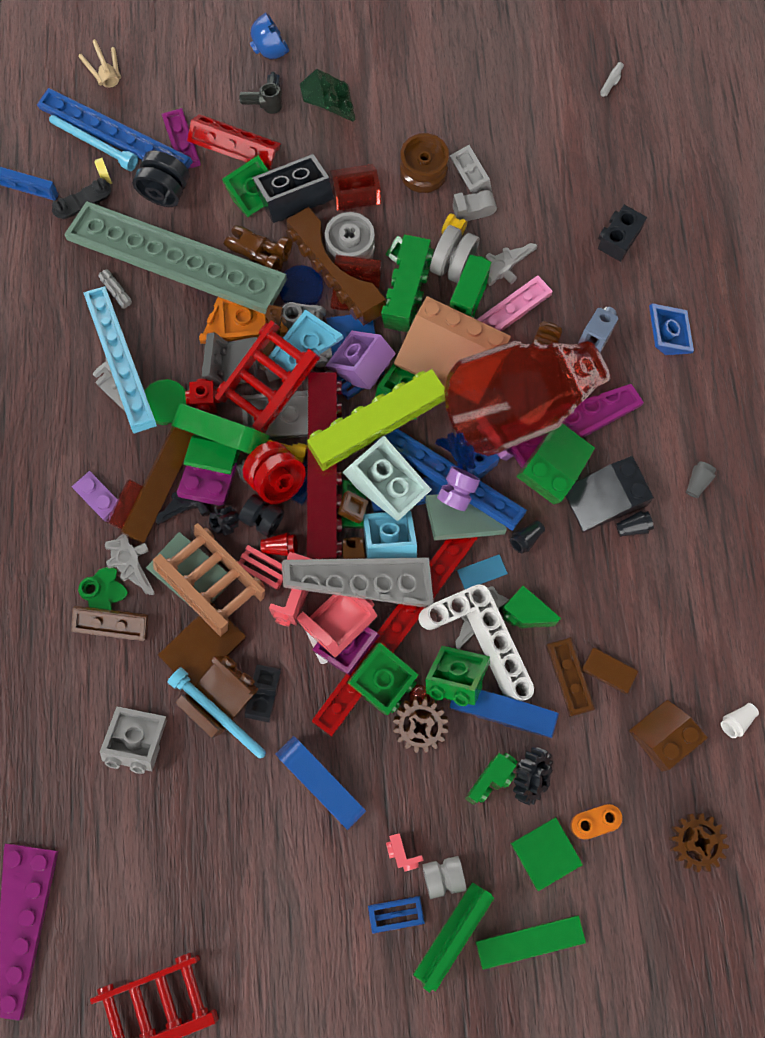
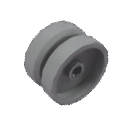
[325,212,375,272]
[430,225,480,284]

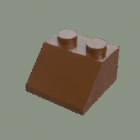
[629,700,708,772]

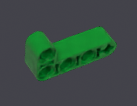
[171,403,270,454]

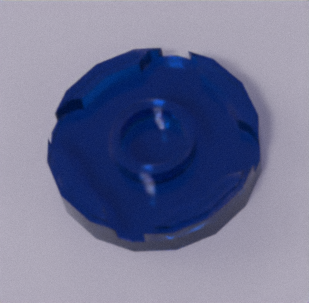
[280,265,324,305]

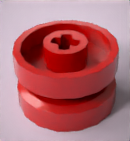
[242,441,306,504]

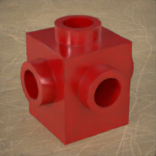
[185,379,220,414]

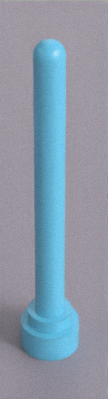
[49,115,138,171]
[167,667,266,758]

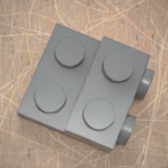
[100,707,167,774]

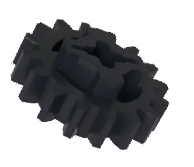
[513,747,553,806]

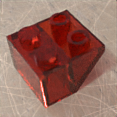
[330,164,381,211]

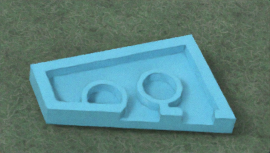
[264,310,343,375]

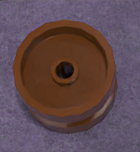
[400,133,449,193]

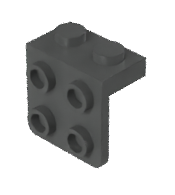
[202,332,259,387]

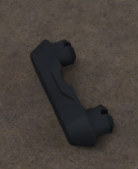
[52,178,111,219]

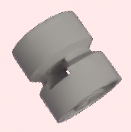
[422,856,466,899]

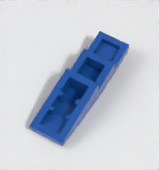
[449,690,559,738]

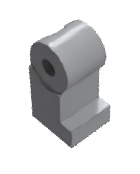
[452,190,497,221]

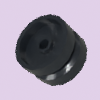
[132,151,190,207]

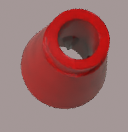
[260,532,298,556]

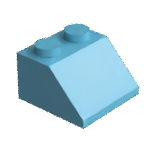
[363,511,417,559]

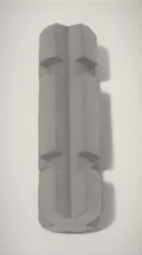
[98,269,132,309]

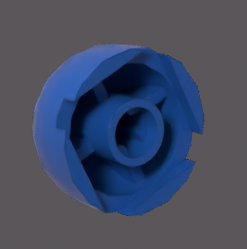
[250,12,290,59]

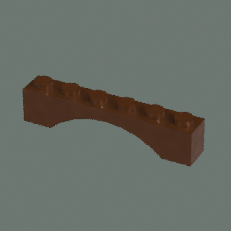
[286,207,386,326]

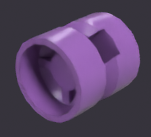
[437,466,480,511]

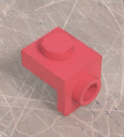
[386,833,424,872]

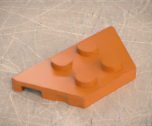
[199,297,288,344]

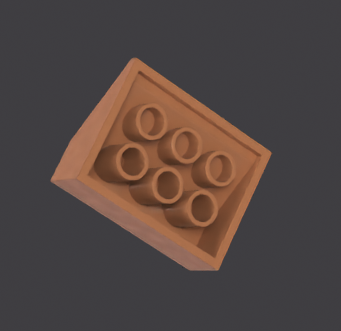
[394,296,511,405]

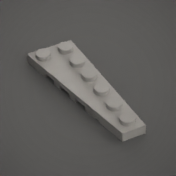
[282,558,434,608]

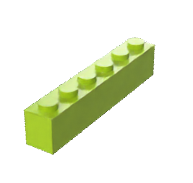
[307,369,447,471]

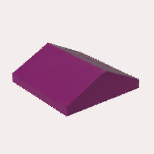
[312,627,380,676]

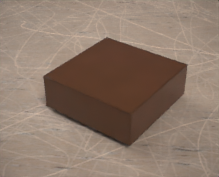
[338,491,368,524]

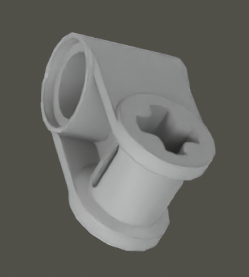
[282,302,326,330]

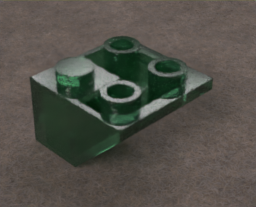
[300,69,356,122]

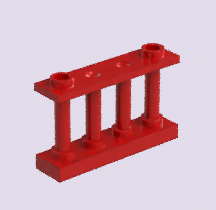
[215,320,321,433]
[90,953,219,1038]

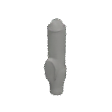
[600,62,624,97]

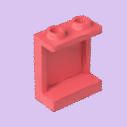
[269,552,311,627]
[296,595,377,658]

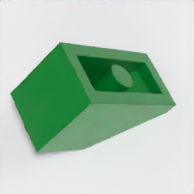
[501,586,561,628]

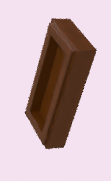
[582,647,638,694]

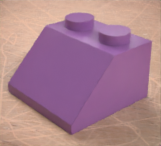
[326,331,396,389]

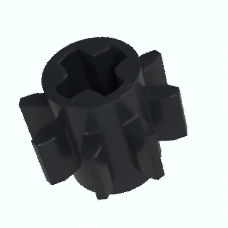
[209,504,239,536]

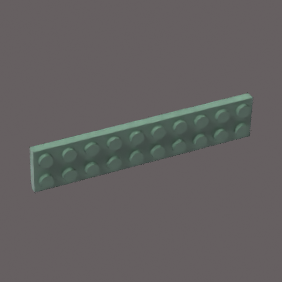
[64,201,287,314]

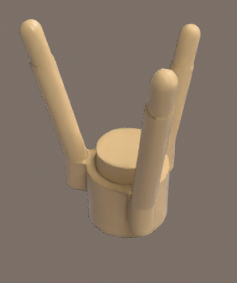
[79,39,121,88]

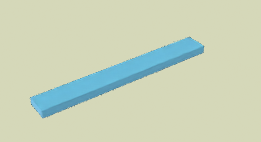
[83,286,157,433]

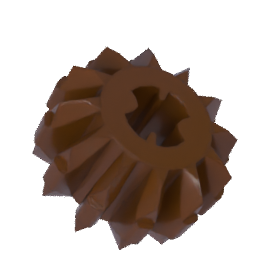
[529,321,562,362]

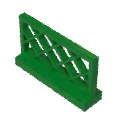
[413,882,494,993]

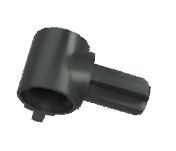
[239,72,282,114]

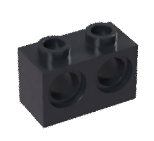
[598,204,647,262]

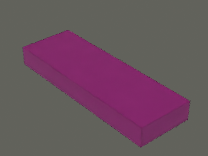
[162,108,201,169]

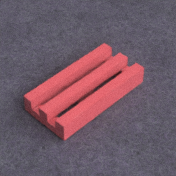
[237,545,283,591]

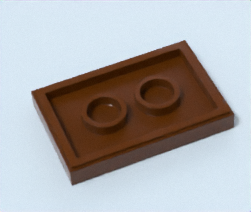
[158,603,247,686]

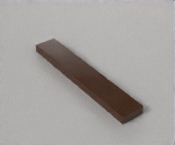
[120,426,194,543]

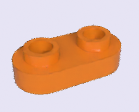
[570,804,622,839]

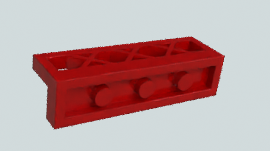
[187,114,281,171]

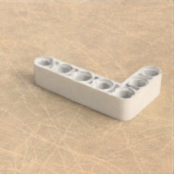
[419,584,534,701]

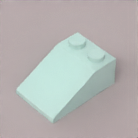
[343,436,432,521]

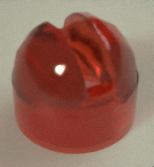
[409,684,430,704]

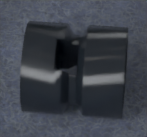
[239,494,285,538]

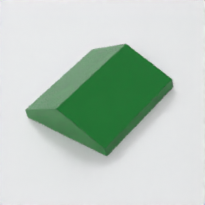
[222,155,268,218]
[184,434,241,475]

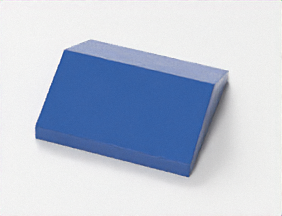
[649,303,694,355]

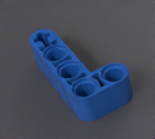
[275,736,366,830]

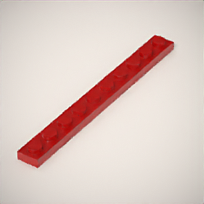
[311,537,478,737]

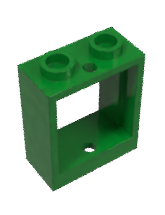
[450,254,492,318]

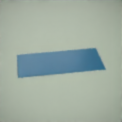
[457,555,508,589]

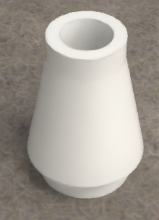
[721,703,759,738]

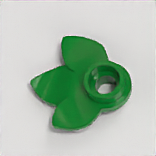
[78,567,128,610]

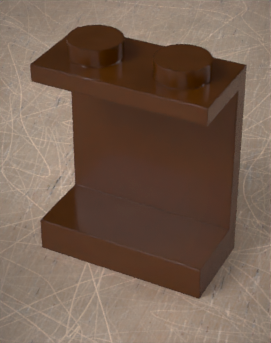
[176,655,259,738]

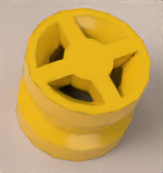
[441,213,467,235]

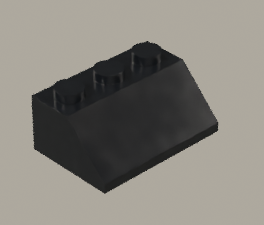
[252,154,334,223]

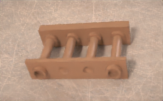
[153,523,265,637]

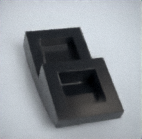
[245,664,281,723]

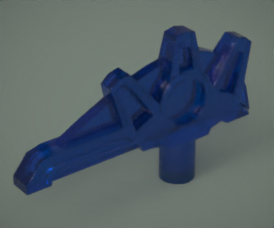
[436,432,476,472]

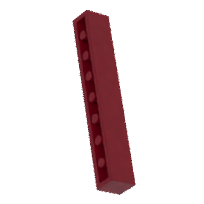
[307,372,342,559]

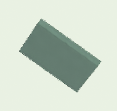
[425,494,507,540]
[146,532,227,608]

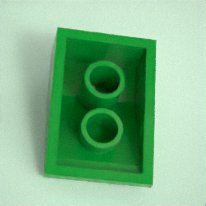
[516,420,595,505]

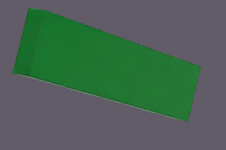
[475,915,586,970]

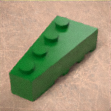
[381,234,435,333]

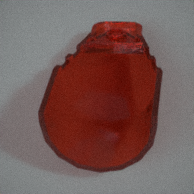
[444,341,610,456]

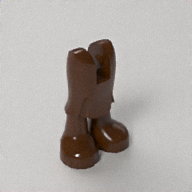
[223,225,293,272]

